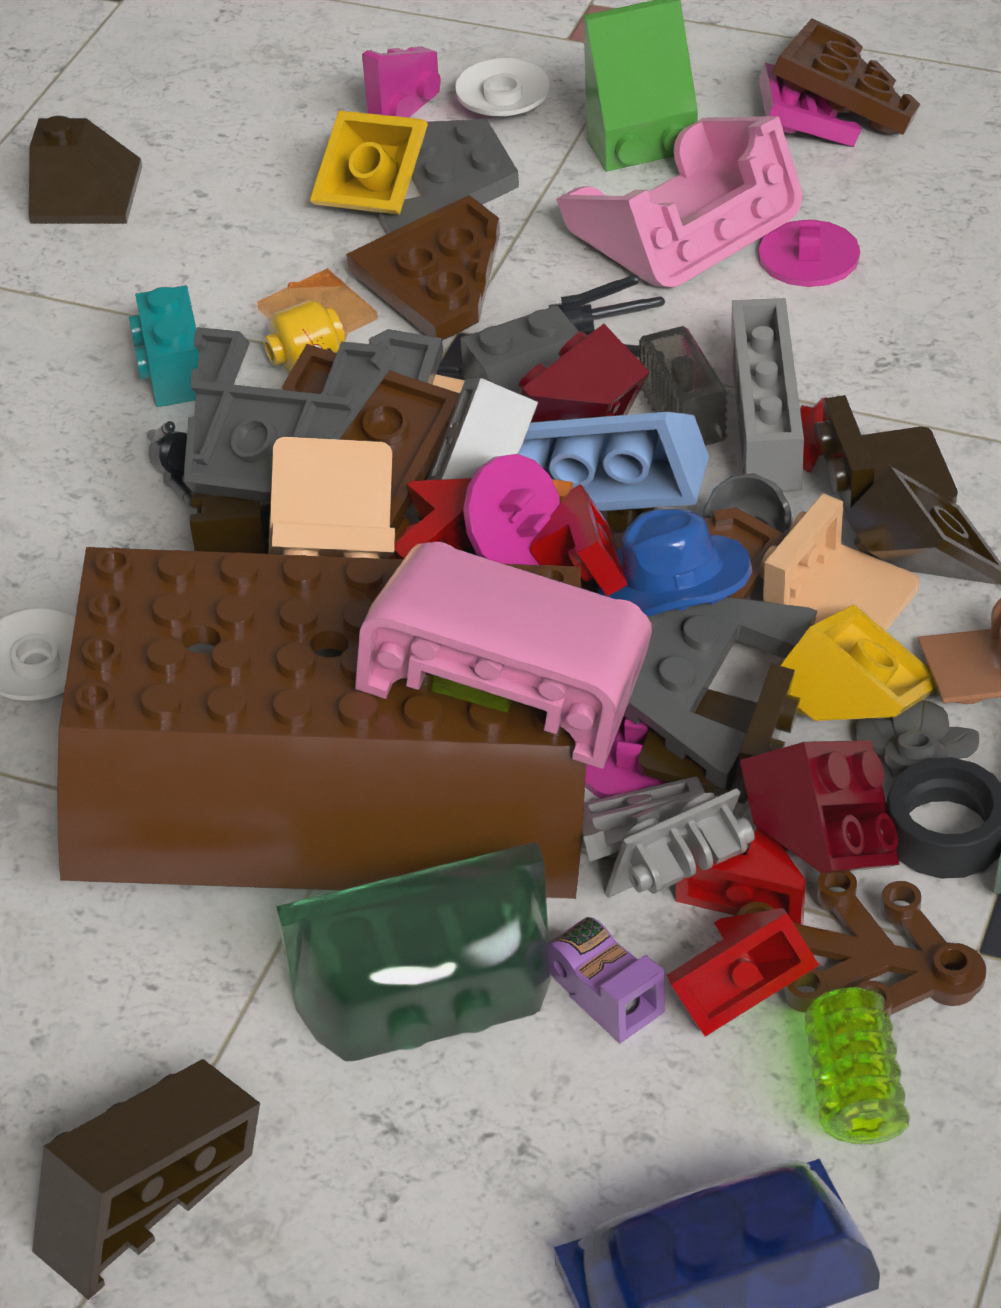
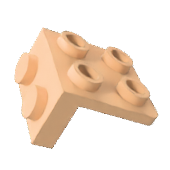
[269,437,395,559]
[759,493,919,631]

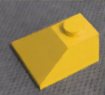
[310,110,428,215]
[780,604,937,721]

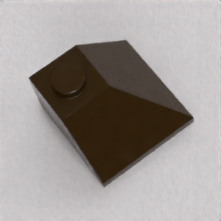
[29,115,142,224]
[844,466,1001,585]

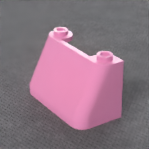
[556,116,802,287]
[355,542,652,769]

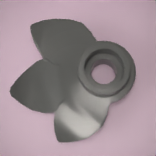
[856,700,979,778]

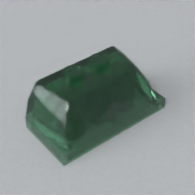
[276,842,551,1062]

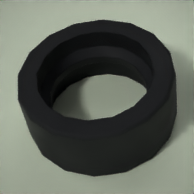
[886,757,1001,879]

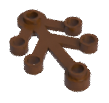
[734,871,986,1028]

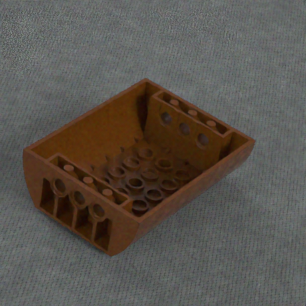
[57,547,586,899]

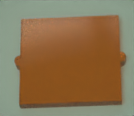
[257,268,378,339]

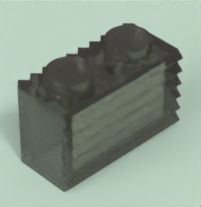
[639,326,728,446]

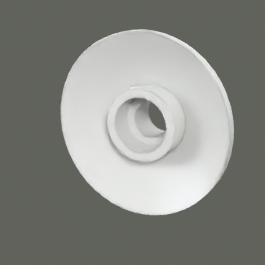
[455,58,550,116]
[0,608,75,701]

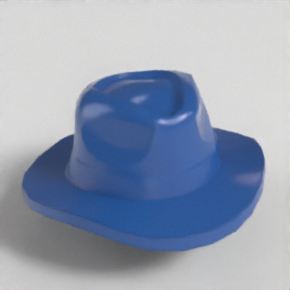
[598,509,752,617]

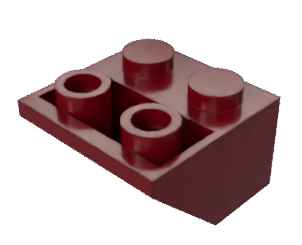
[518,323,650,423]
[740,740,900,874]

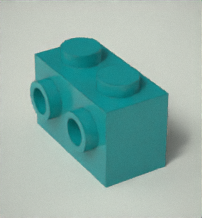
[129,285,199,407]

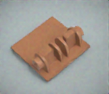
[918,598,1001,704]

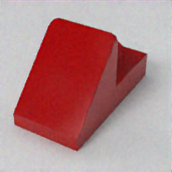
[394,478,472,560]
[530,484,628,597]
[676,827,806,925]
[666,908,819,1037]

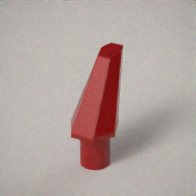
[800,397,827,473]

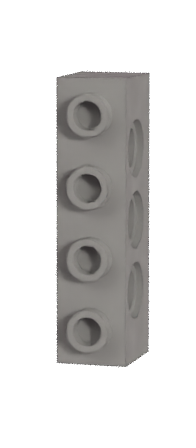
[731,298,804,491]

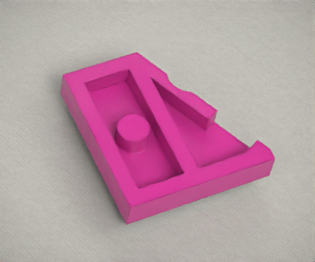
[362,46,441,118]
[759,62,861,147]

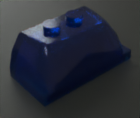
[554,1158,880,1308]

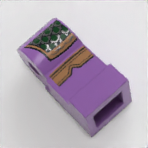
[542,917,665,1044]

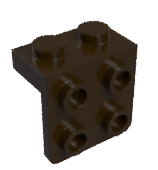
[814,395,958,513]
[637,663,801,805]

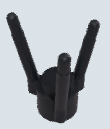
[548,274,665,358]
[147,421,193,508]

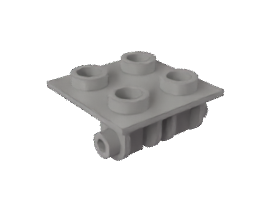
[605,788,755,898]

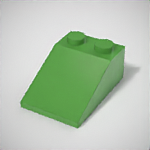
[583,0,698,172]

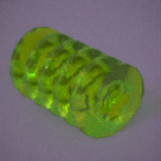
[804,987,910,1145]

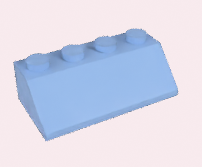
[519,412,709,511]

